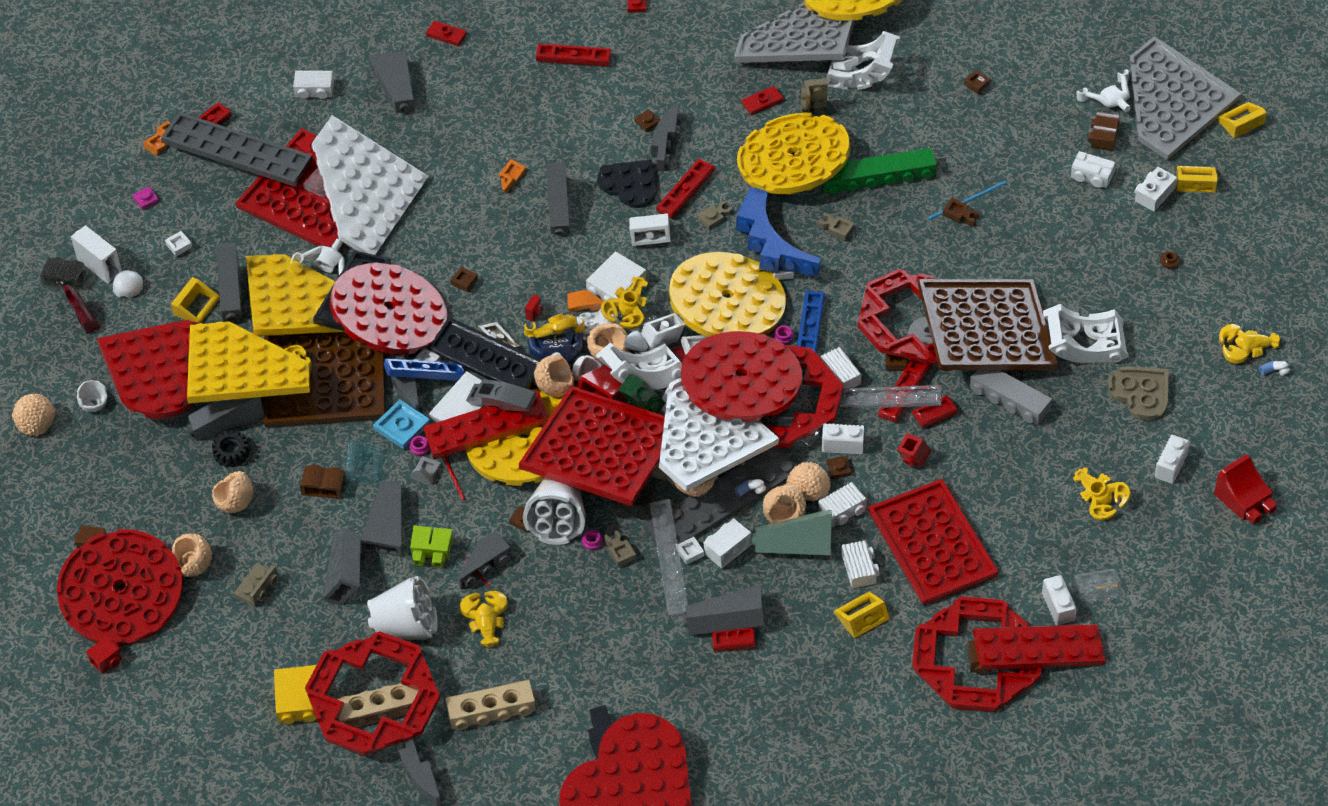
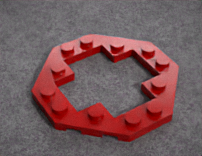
[857,269,938,364]
[737,345,843,448]
[912,596,1041,712]
[305,631,440,756]

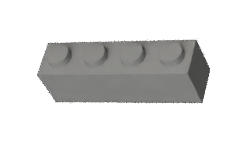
[970,370,1052,425]

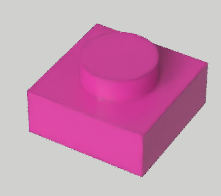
[132,187,159,210]

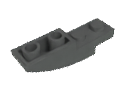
[651,104,682,172]
[391,354,423,412]
[466,380,537,411]
[398,737,444,806]

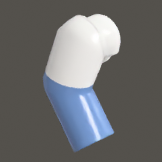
[1259,361,1290,376]
[734,479,766,497]

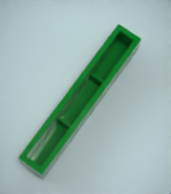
[821,148,937,194]

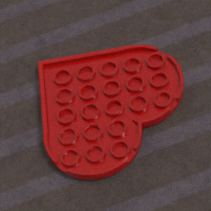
[97,320,199,419]
[559,713,692,806]

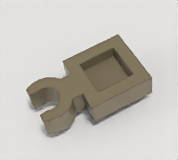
[697,201,732,229]
[818,213,855,241]
[605,530,636,567]

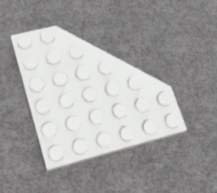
[312,115,429,255]
[659,378,779,491]

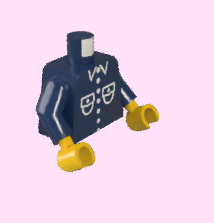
[524,319,585,364]

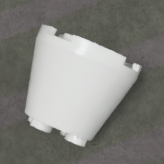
[523,478,586,545]
[367,576,437,640]

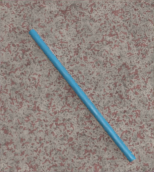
[927,181,1007,220]

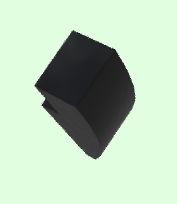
[588,705,610,759]

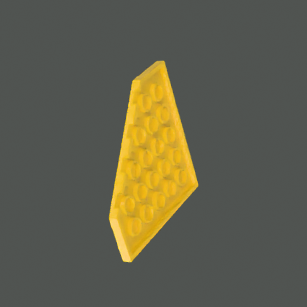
[246,254,344,336]
[187,322,310,403]

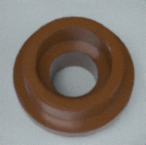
[1160,251,1180,268]

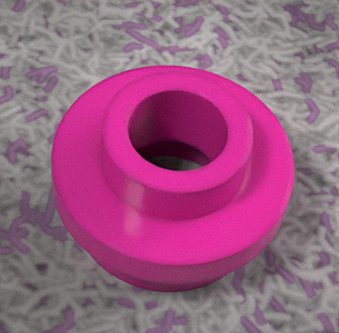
[774,326,794,344]
[410,436,430,455]
[582,530,603,550]

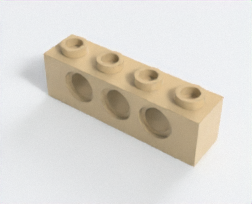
[445,680,536,730]
[338,683,418,727]

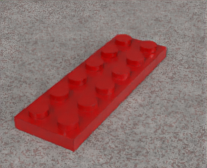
[423,390,549,460]
[973,624,1106,670]

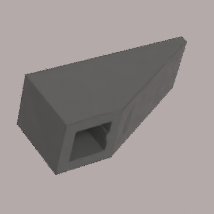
[458,531,511,590]

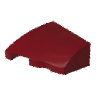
[63,285,101,334]

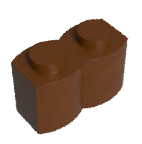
[1088,111,1120,151]
[300,465,346,499]

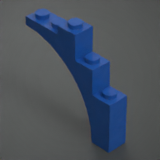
[736,187,821,278]

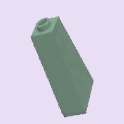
[752,510,832,555]

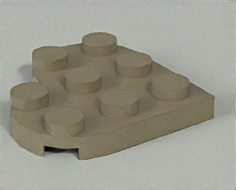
[1107,366,1169,421]

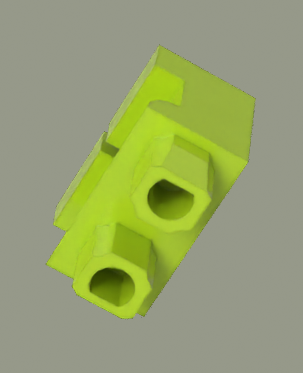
[410,526,454,568]

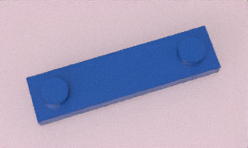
[797,290,825,353]
[384,359,465,381]

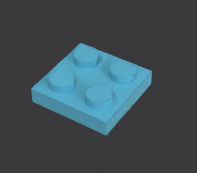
[373,400,430,449]

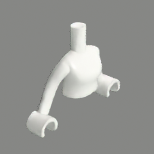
[1077,69,1131,112]
[291,239,345,275]

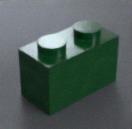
[618,374,666,414]

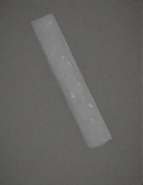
[839,385,943,409]
[650,499,688,618]

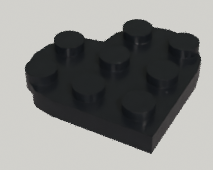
[597,160,656,208]

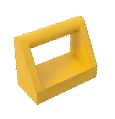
[1217,102,1267,138]
[1176,166,1217,193]
[171,277,220,323]
[834,592,890,638]

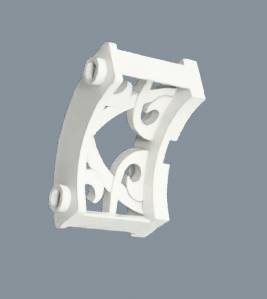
[826,31,900,90]
[1043,304,1128,363]
[596,342,682,390]

